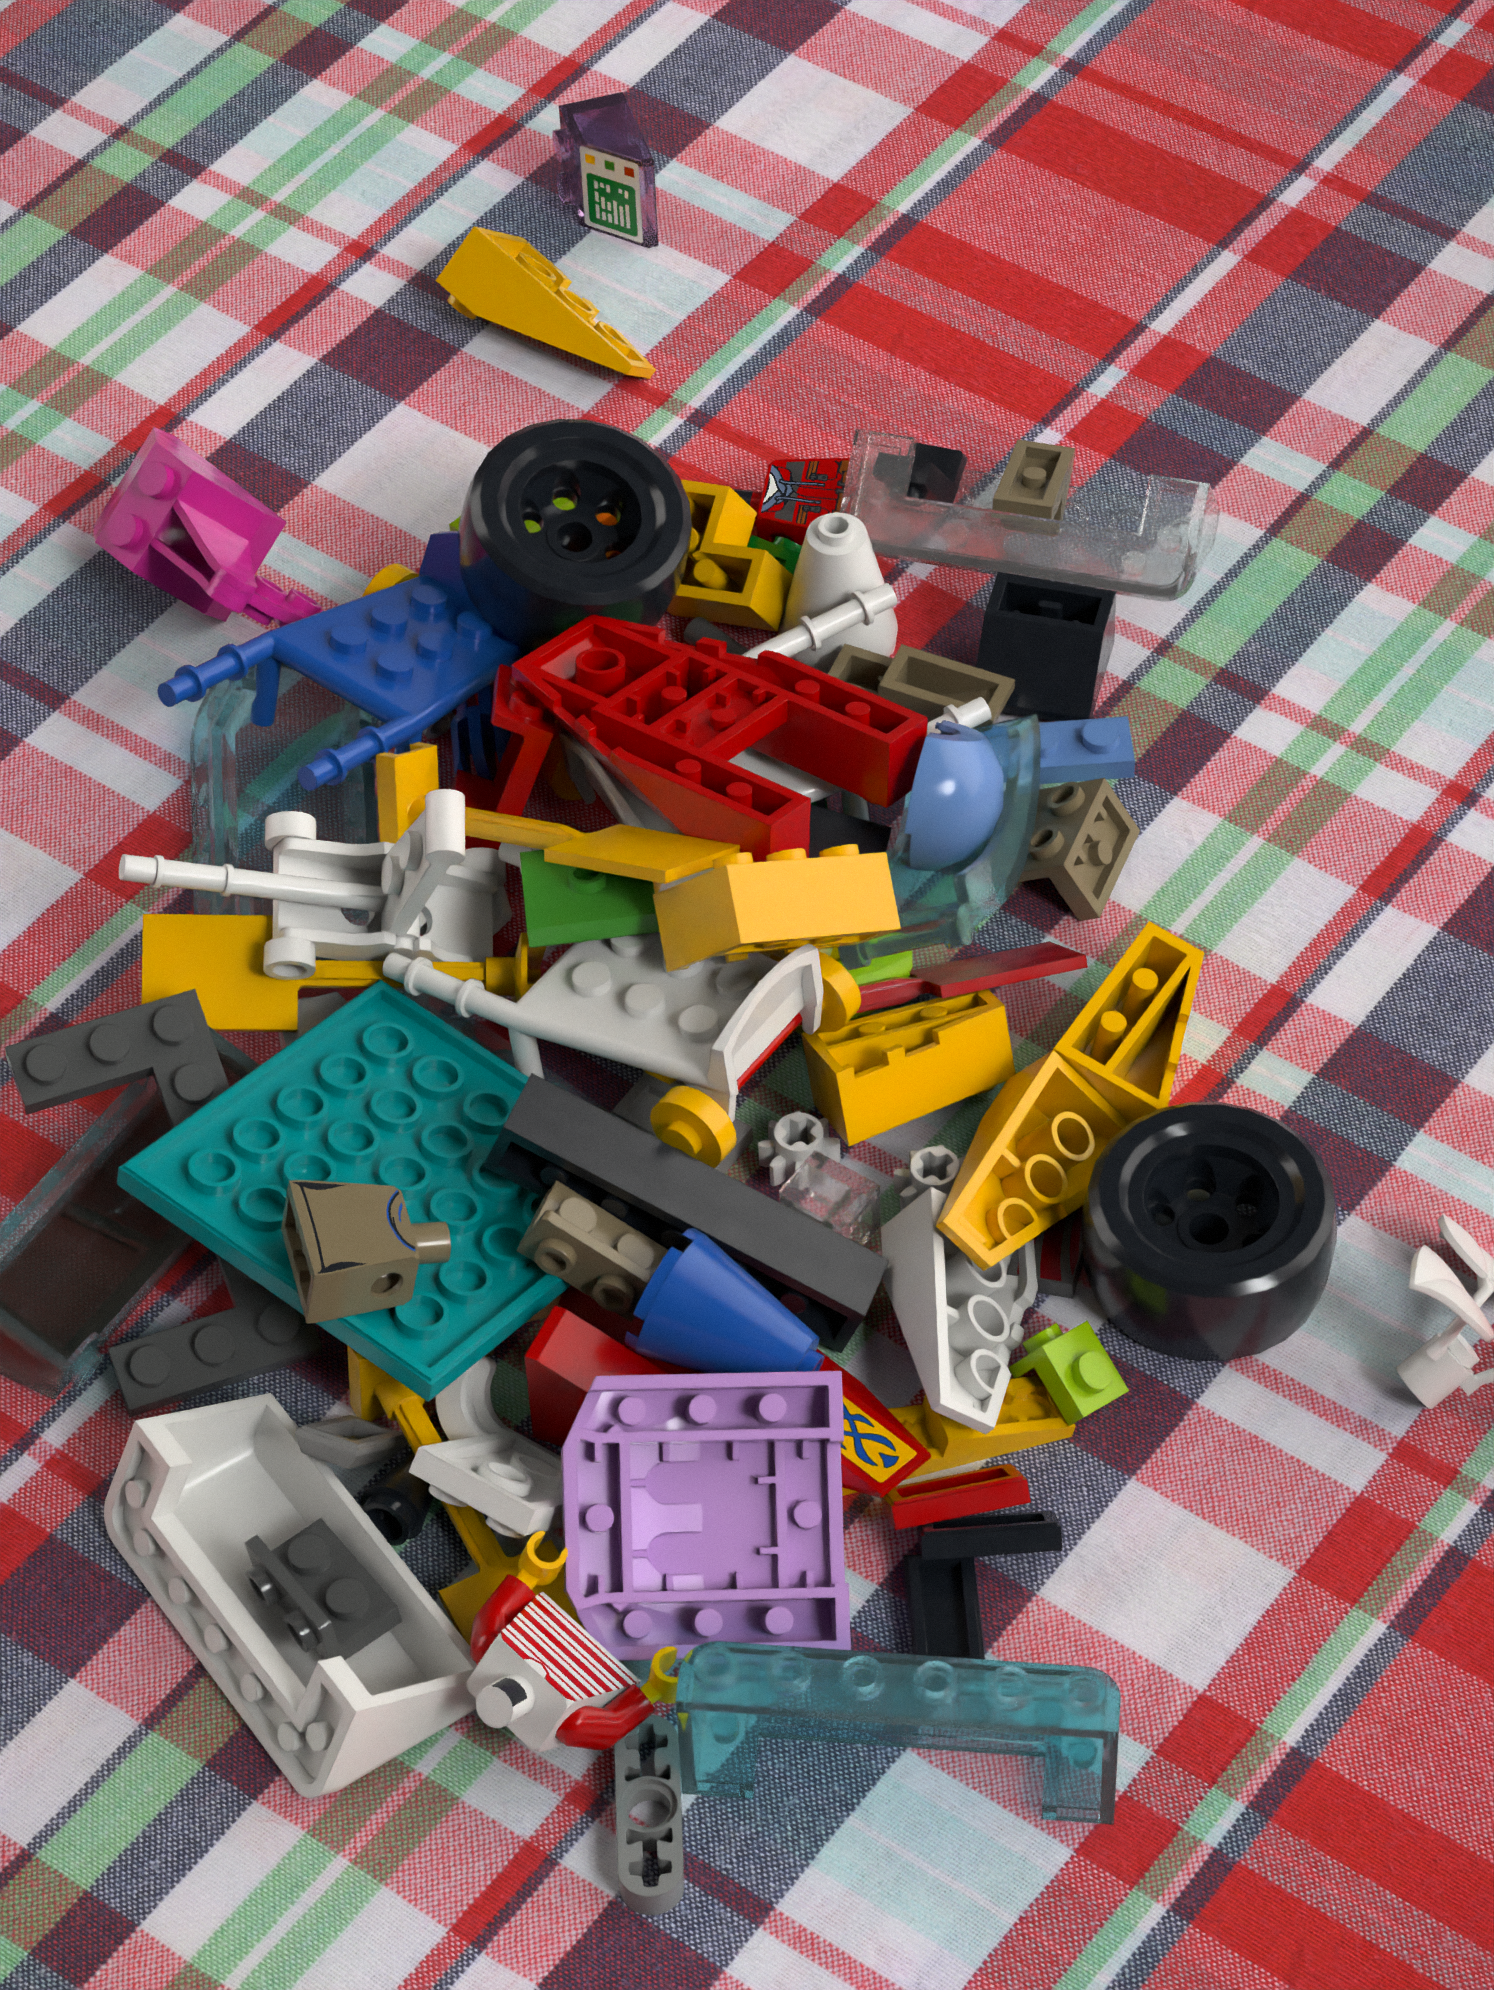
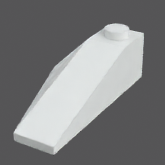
[881,1187,1038,1435]

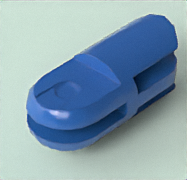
[450,682,511,781]

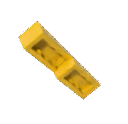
[842,1376,1076,1496]

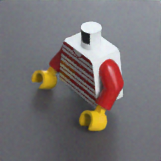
[466,1531,694,1752]

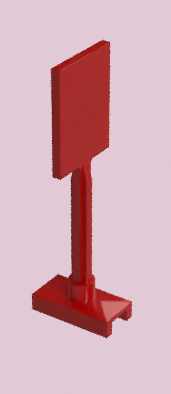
[798,941,1088,1026]

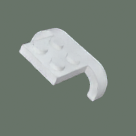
[409,1357,563,1539]

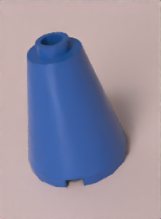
[625,1228,825,1374]

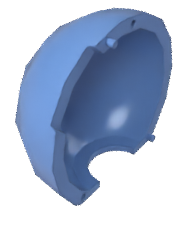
[901,720,1003,871]

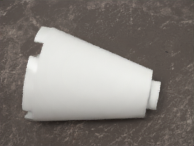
[779,512,898,674]

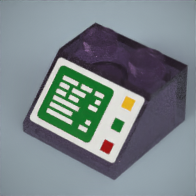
[552,92,659,248]

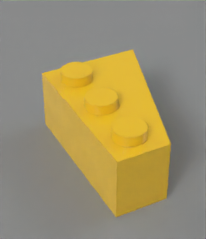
[653,844,901,972]
[1053,921,1204,1123]
[801,989,1016,1146]

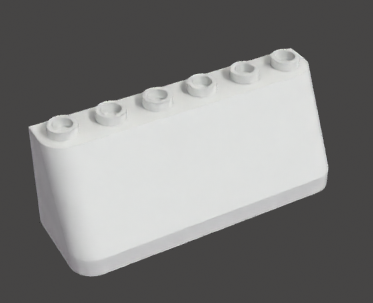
[104,1393,477,1798]

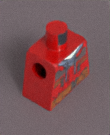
[733,458,865,546]

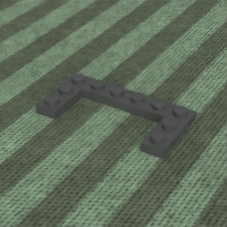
[5,989,322,1418]

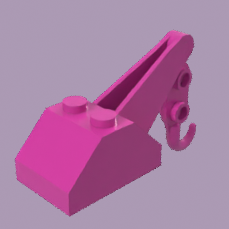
[93,427,324,627]

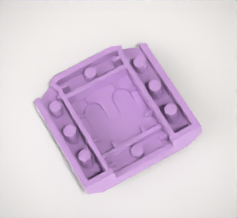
[561,1371,851,1661]

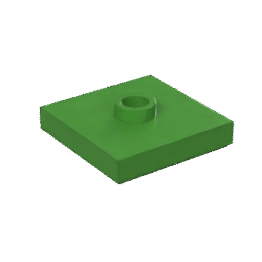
[520,850,659,948]

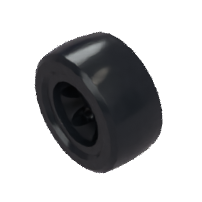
[458,419,692,651]
[1081,1102,1337,1361]

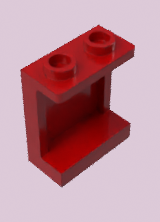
[450,664,555,850]

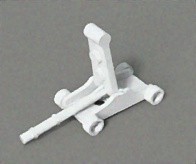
[119,789,507,999]

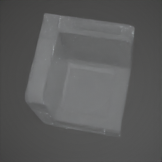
[779,1150,881,1246]

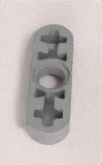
[614,1715,685,1915]

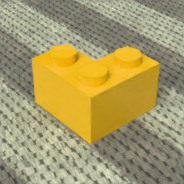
[667,479,793,632]

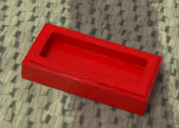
[881,1463,1031,1530]

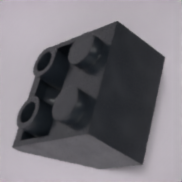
[976,572,1116,721]

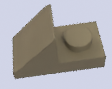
[992,439,1075,537]

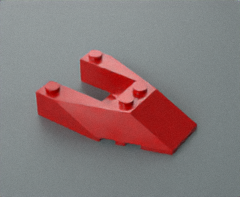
[512,615,928,863]

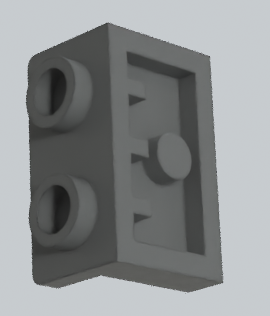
[245,1518,402,1660]

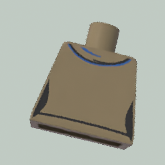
[281,1180,451,1324]

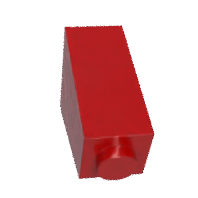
[524,1305,668,1447]

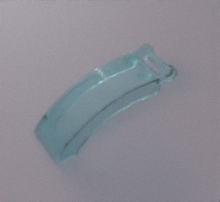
[838,714,1041,970]

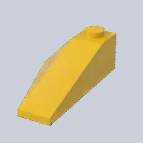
[435,226,656,379]
[936,1050,1129,1271]

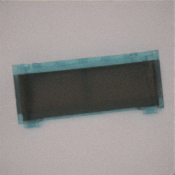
[0,1026,260,1400]

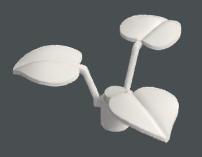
[1396,1214,1494,1409]

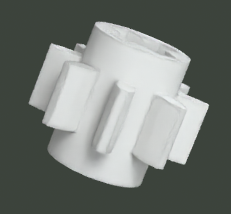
[758,1111,840,1194]
[894,1145,965,1212]

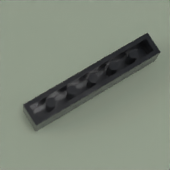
[483,1073,889,1353]

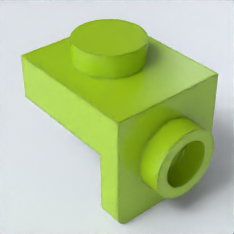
[1008,1321,1129,1426]

